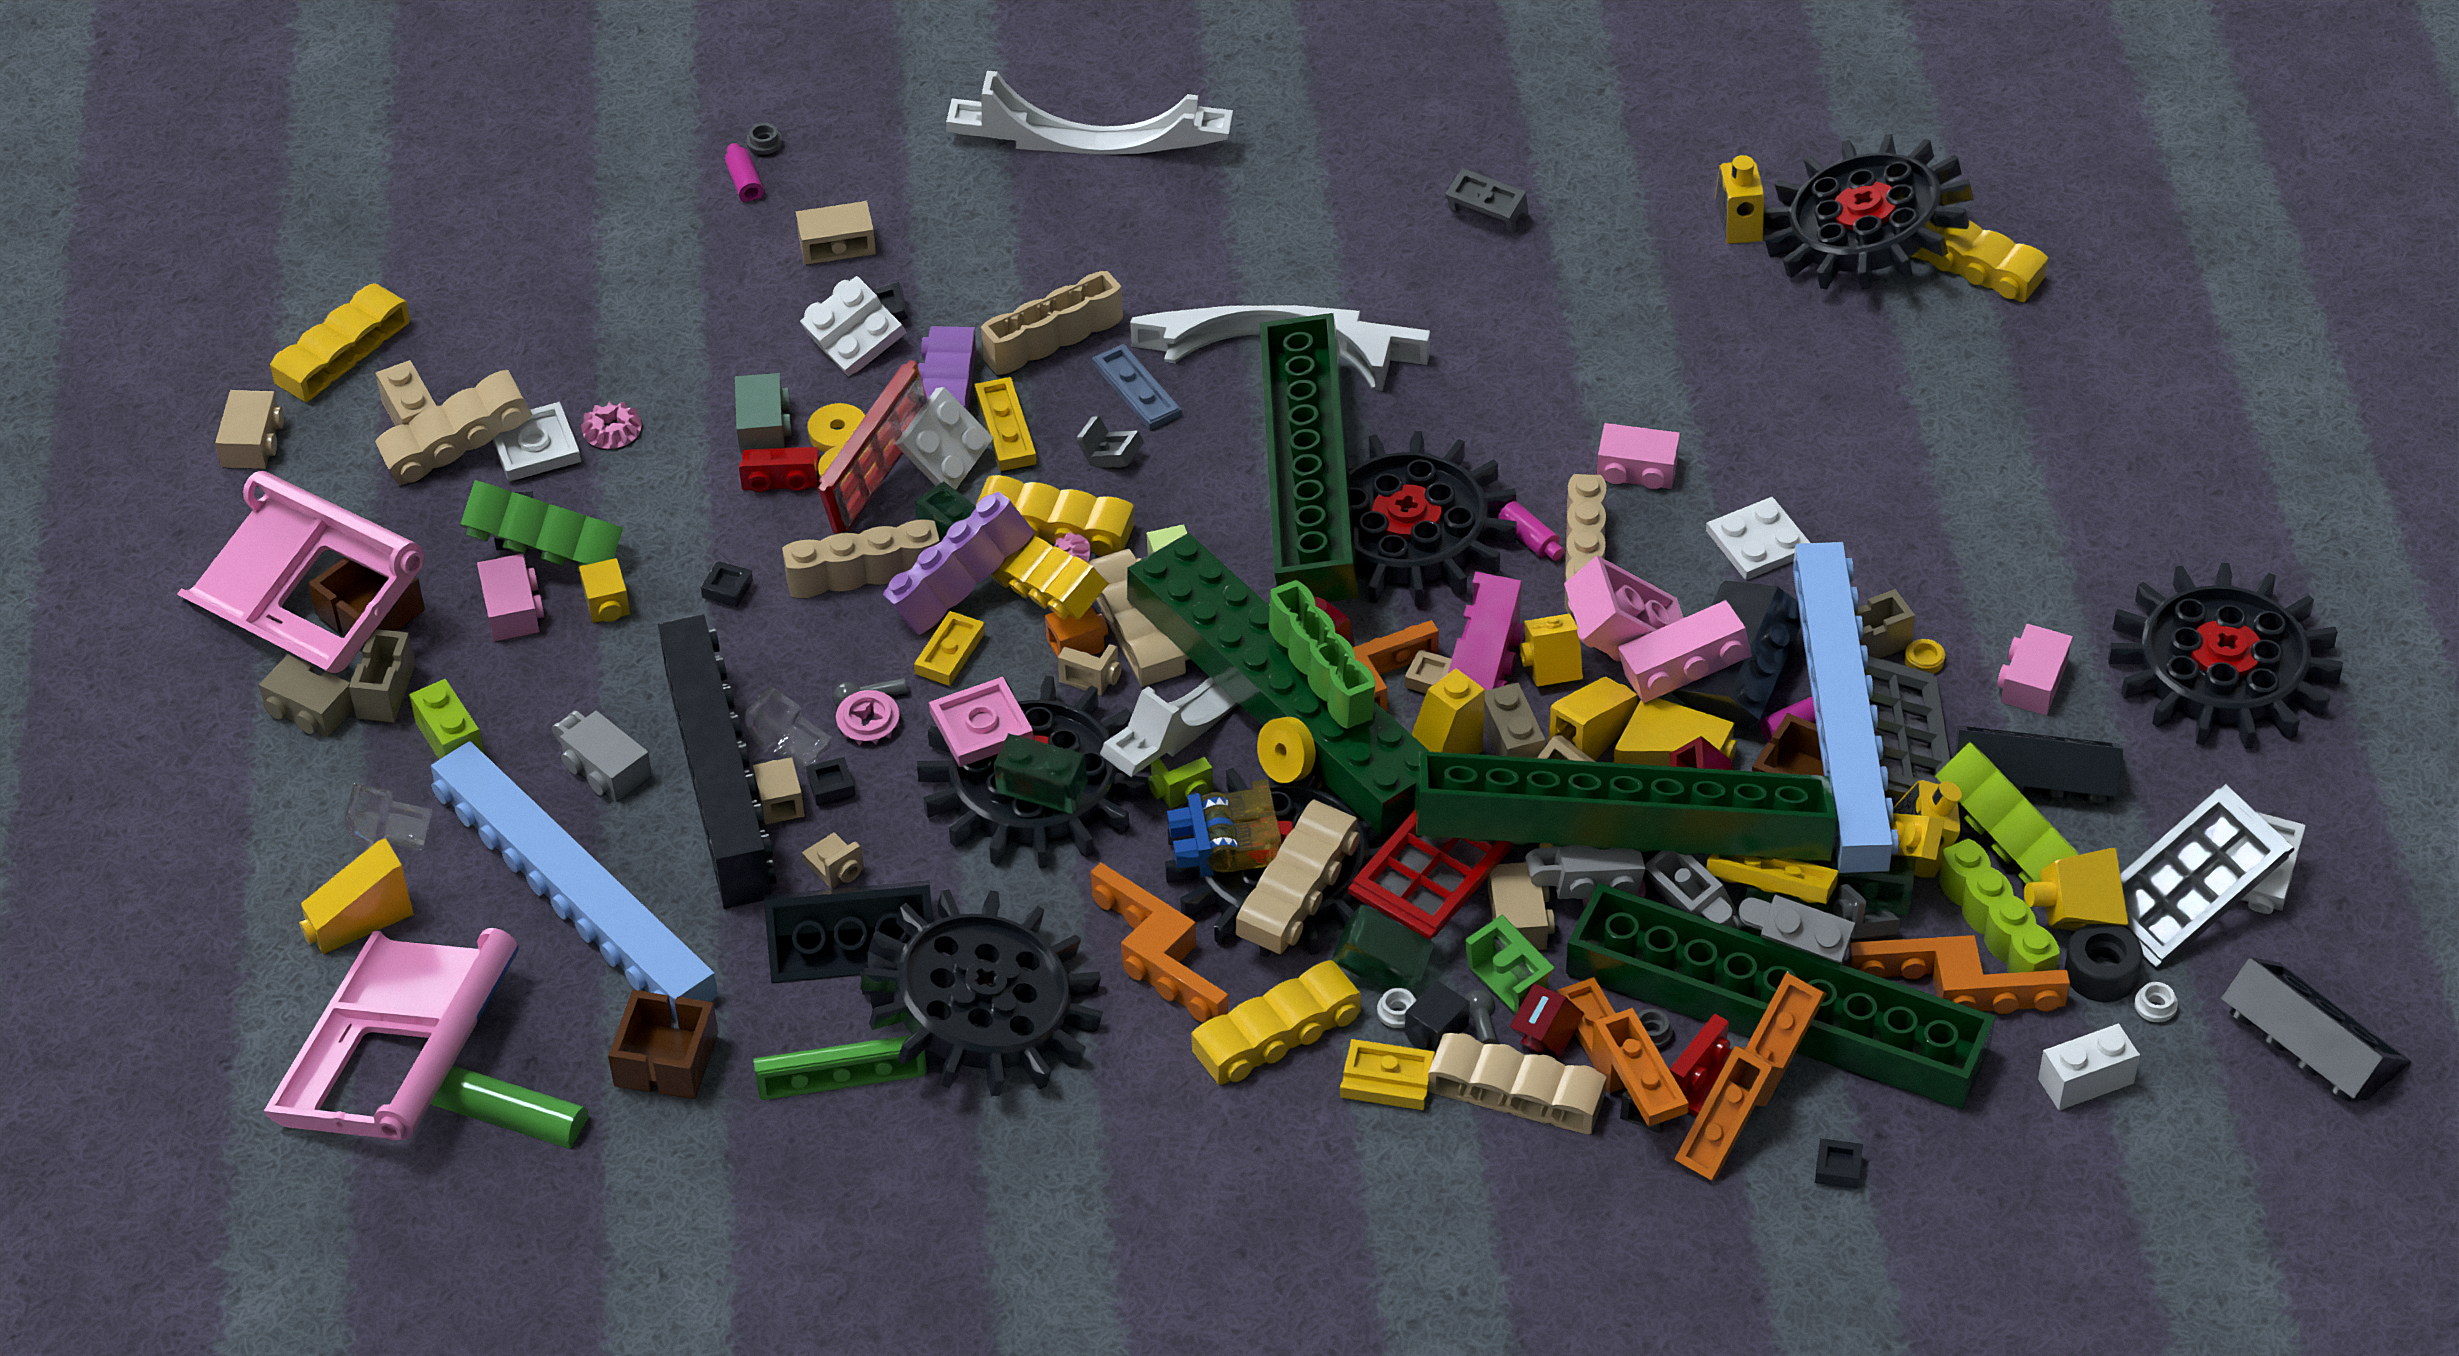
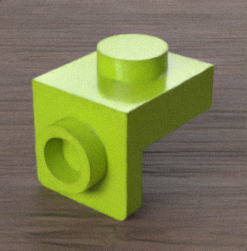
[1148,757,1213,809]

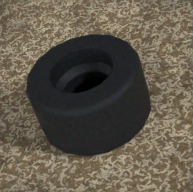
[2064,924,2144,1002]

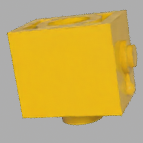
[1520,613,1583,687]

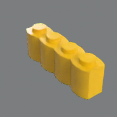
[1911,220,2048,302]
[270,283,410,402]
[974,475,1135,556]
[990,536,1109,620]
[1191,960,1361,1085]

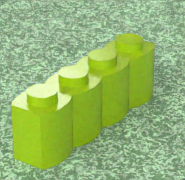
[1935,742,2080,884]
[1939,839,2060,973]

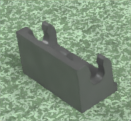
[1445,168,1529,233]

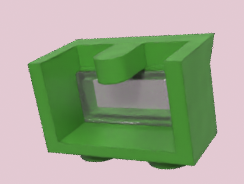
[1466,914,1555,1016]

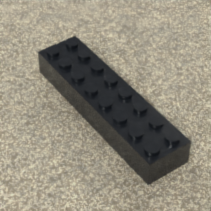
[658,614,777,909]

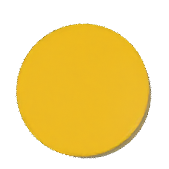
[1905,639,1945,674]

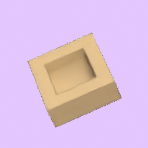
[1405,650,1452,693]

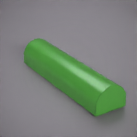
[753,1035,927,1100]
[431,1065,589,1149]

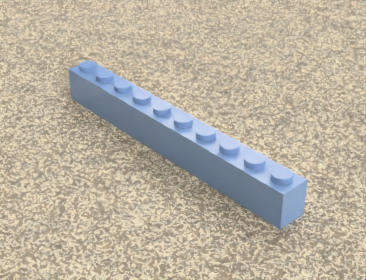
[1793,542,1898,873]
[431,741,718,1022]

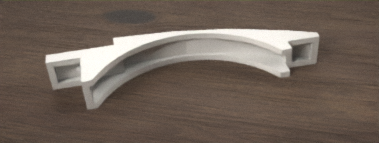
[946,71,1233,155]
[1131,305,1430,391]
[1100,604,1270,777]

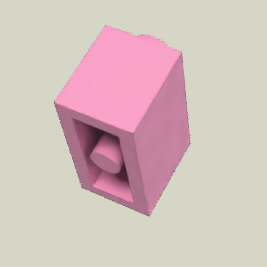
[1597,423,1680,489]
[477,554,544,642]
[1997,624,2073,715]

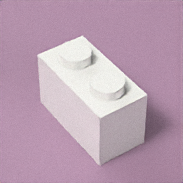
[2038,1023,2140,1110]

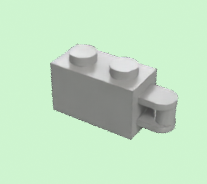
[552,710,652,802]
[1526,845,1645,899]
[1644,850,1741,930]
[1739,895,1855,964]

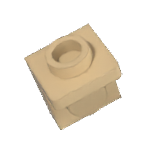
[1058,644,1122,696]
[802,832,864,889]

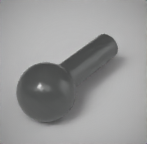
[833,678,908,708]
[1464,989,1497,1044]

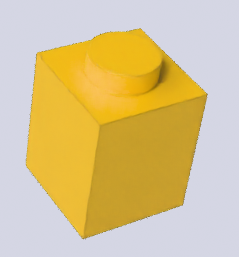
[579,558,630,623]

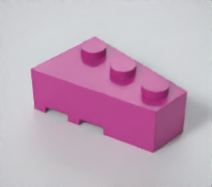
[1448,571,1525,691]

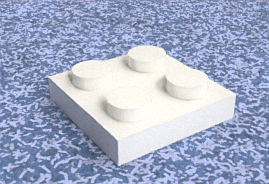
[895,387,993,495]
[493,402,581,482]
[1706,497,1810,580]

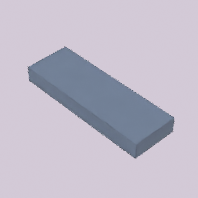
[1092,344,1182,431]

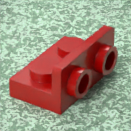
[739,447,819,492]
[1669,1014,1733,1117]

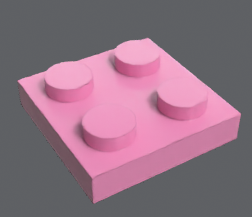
[929,677,1034,767]

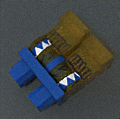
[1167,779,1281,877]

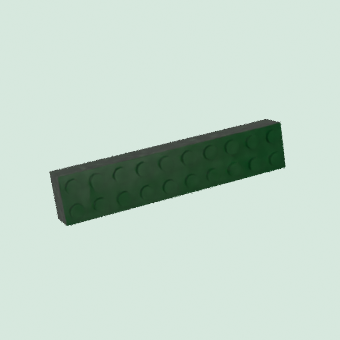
[1260,313,1359,602]
[1127,533,1429,835]
[1415,751,1837,862]
[1566,883,1996,1110]

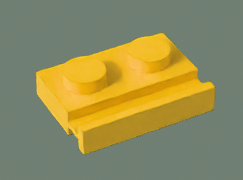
[1340,1039,1435,1110]

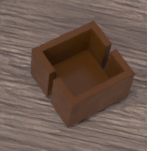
[308,557,425,650]
[1752,713,1824,776]
[608,990,718,1099]

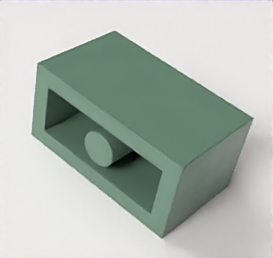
[735,373,791,453]

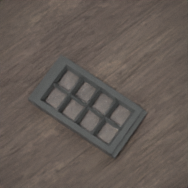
[1864,656,1950,798]
[2120,785,2295,970]

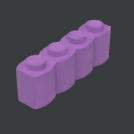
[918,326,977,412]
[883,491,1035,635]

